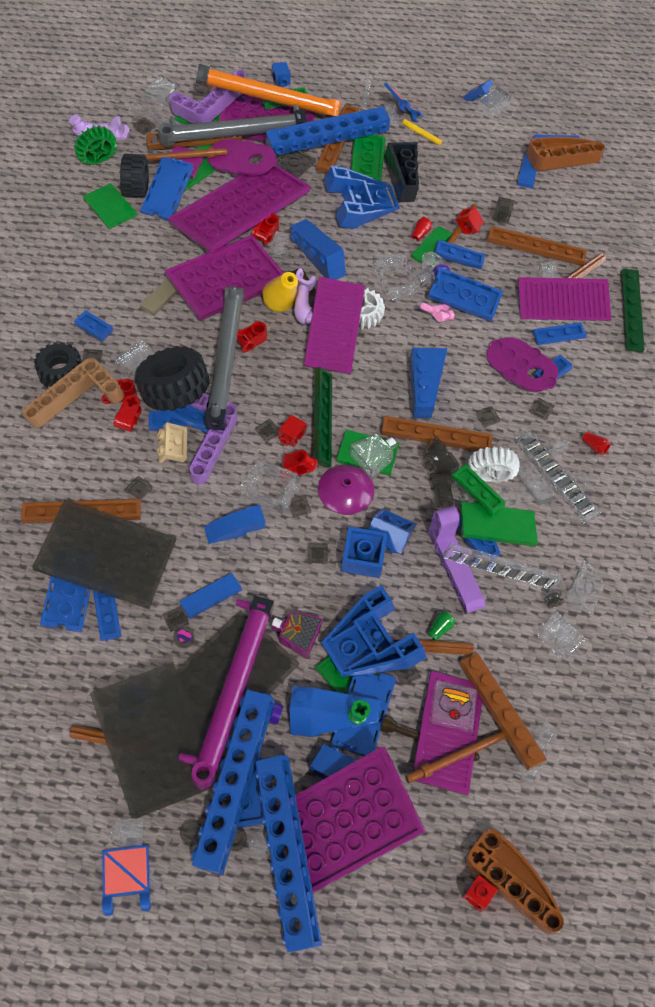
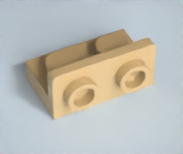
[157,422,187,463]

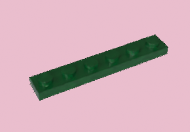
[621,269,645,352]
[313,367,332,468]

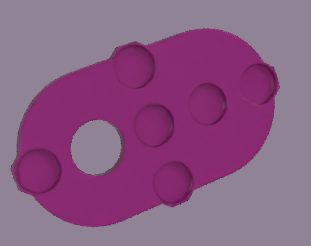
[207,139,277,176]
[487,337,558,392]

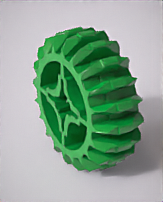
[74,125,118,166]

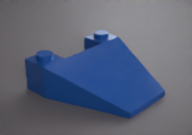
[324,166,400,229]
[321,585,427,677]

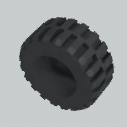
[135,346,210,411]

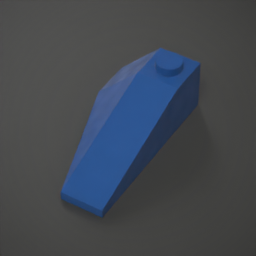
[290,686,381,737]

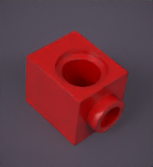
[455,206,484,235]
[279,414,307,448]
[462,875,498,912]

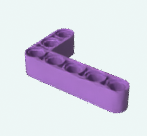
[169,70,246,123]
[188,393,238,484]
[428,506,485,614]

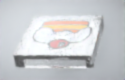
[430,681,477,732]

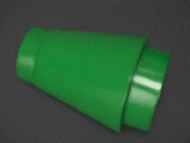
[427,611,456,641]

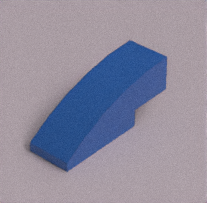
[204,505,265,544]

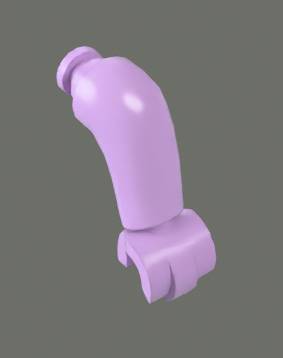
[69,114,130,140]
[294,268,316,325]

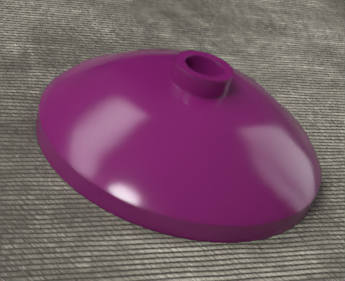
[318,465,374,515]

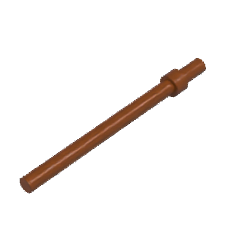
[146,148,227,161]
[405,731,506,784]

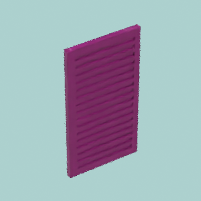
[304,277,365,375]
[518,277,611,321]
[412,671,483,796]

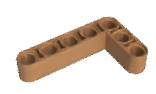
[23,358,124,427]

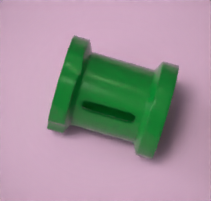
[348,700,371,725]

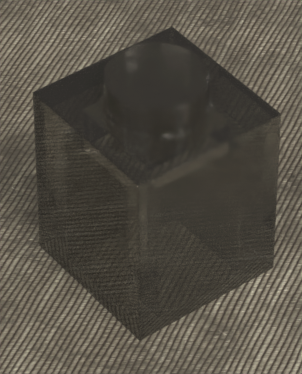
[493,197,515,224]

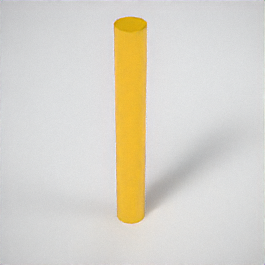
[402,119,442,146]

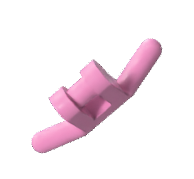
[420,303,454,322]

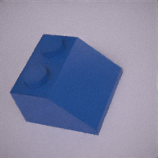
[368,508,417,554]
[341,526,388,578]

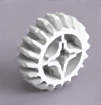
[359,288,385,330]
[468,446,520,482]

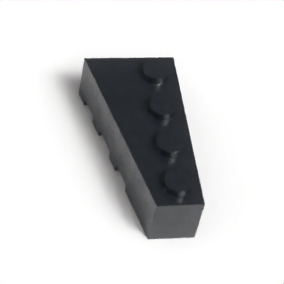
[384,142,419,202]

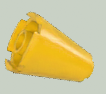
[262,272,298,312]

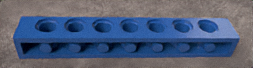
[266,106,390,156]
[191,690,275,876]
[255,755,322,953]

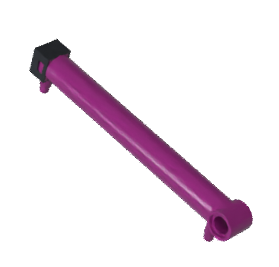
[178,595,274,790]

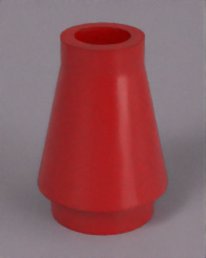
[411,217,432,242]
[582,431,611,455]

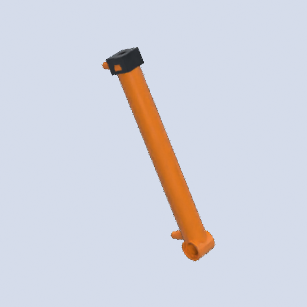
[196,64,341,118]

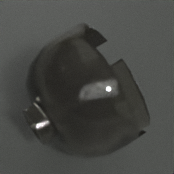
[423,437,459,474]

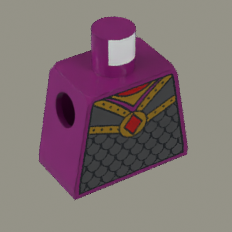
[271,612,323,659]

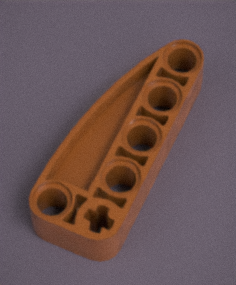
[526,137,605,171]
[465,829,564,935]

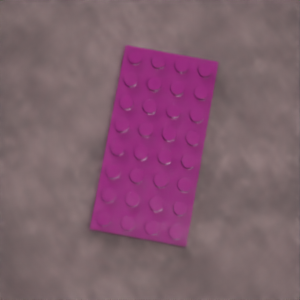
[168,165,310,253]

